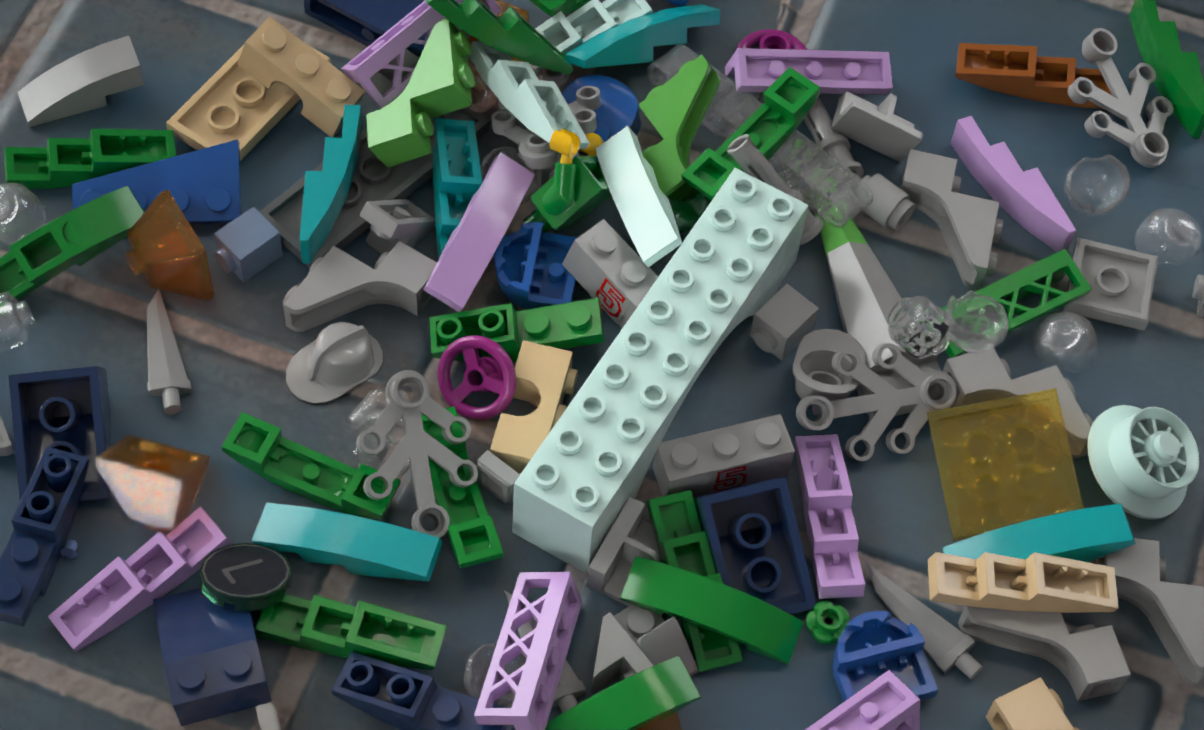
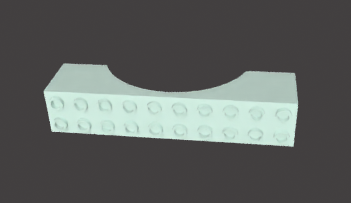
[512,168,809,575]

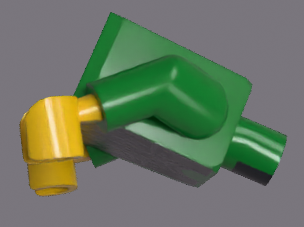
[523,129,612,232]

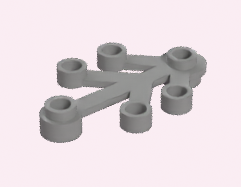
[1068,28,1173,168]
[491,68,601,169]
[796,343,957,461]
[356,370,478,538]

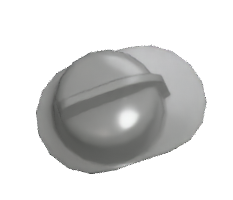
[286,322,383,404]
[792,329,865,415]

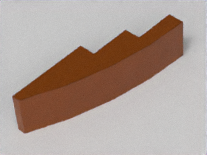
[956,43,1112,109]

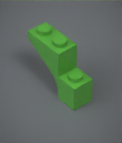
[366,19,475,168]
[639,54,721,201]

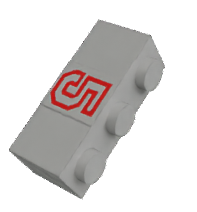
[562,219,658,328]
[653,414,795,497]

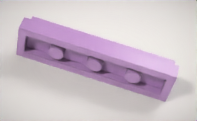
[341,0,502,109]
[725,48,893,95]
[474,572,582,730]
[805,670,920,730]

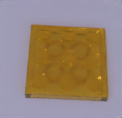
[927,388,1084,541]

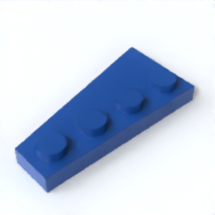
[72,139,241,226]

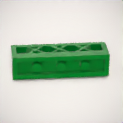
[921,249,1092,358]

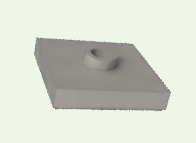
[1063,238,1158,331]

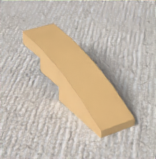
[927,552,1119,613]

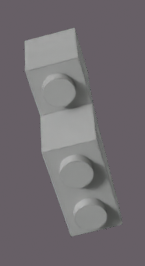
[900,149,1004,290]
[283,241,437,332]
[943,345,1093,459]
[1096,538,1204,688]
[958,606,1131,701]

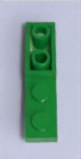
[0,186,151,309]
[429,298,605,363]

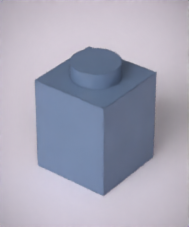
[214,206,283,283]

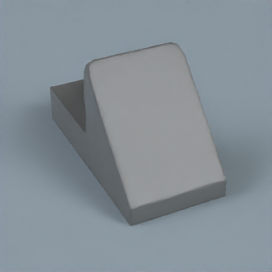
[359,199,435,254]
[614,604,698,677]
[591,612,654,693]

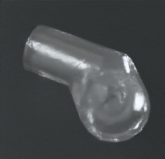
[346,389,410,433]

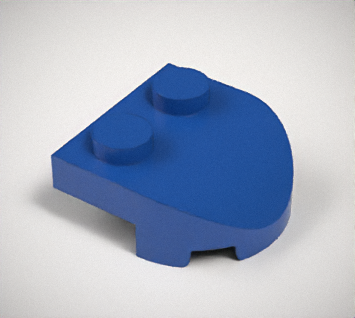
[561,75,641,142]
[494,222,577,309]
[832,611,938,702]

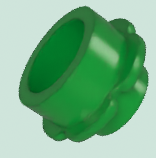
[806,601,850,644]

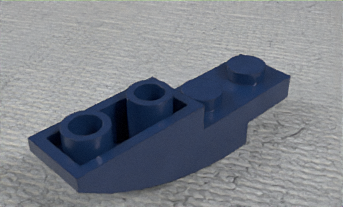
[0,446,89,627]
[331,651,515,730]

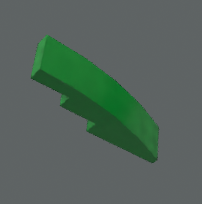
[426,0,574,75]
[1129,0,1204,138]
[3,129,176,190]
[646,490,743,672]
[255,590,447,670]

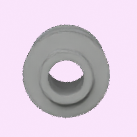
[854,173,916,231]

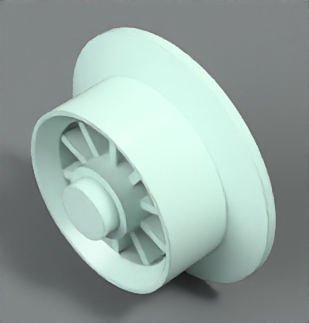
[1087,405,1199,520]

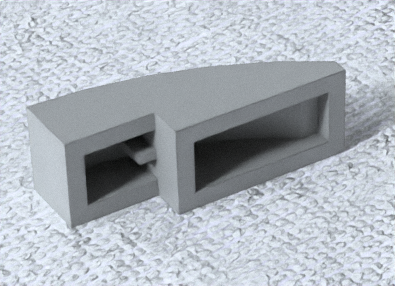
[18,36,144,127]

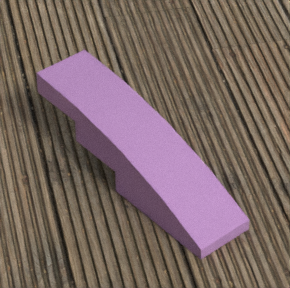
[950,116,1076,252]
[424,152,535,312]
[795,434,865,599]
[48,506,232,652]

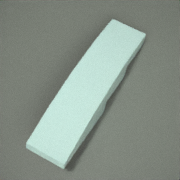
[511,0,653,78]
[468,41,590,149]
[595,126,683,267]

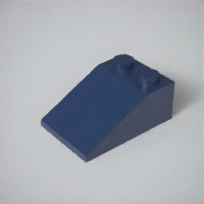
[8,366,111,501]
[693,477,816,614]
[153,585,272,726]

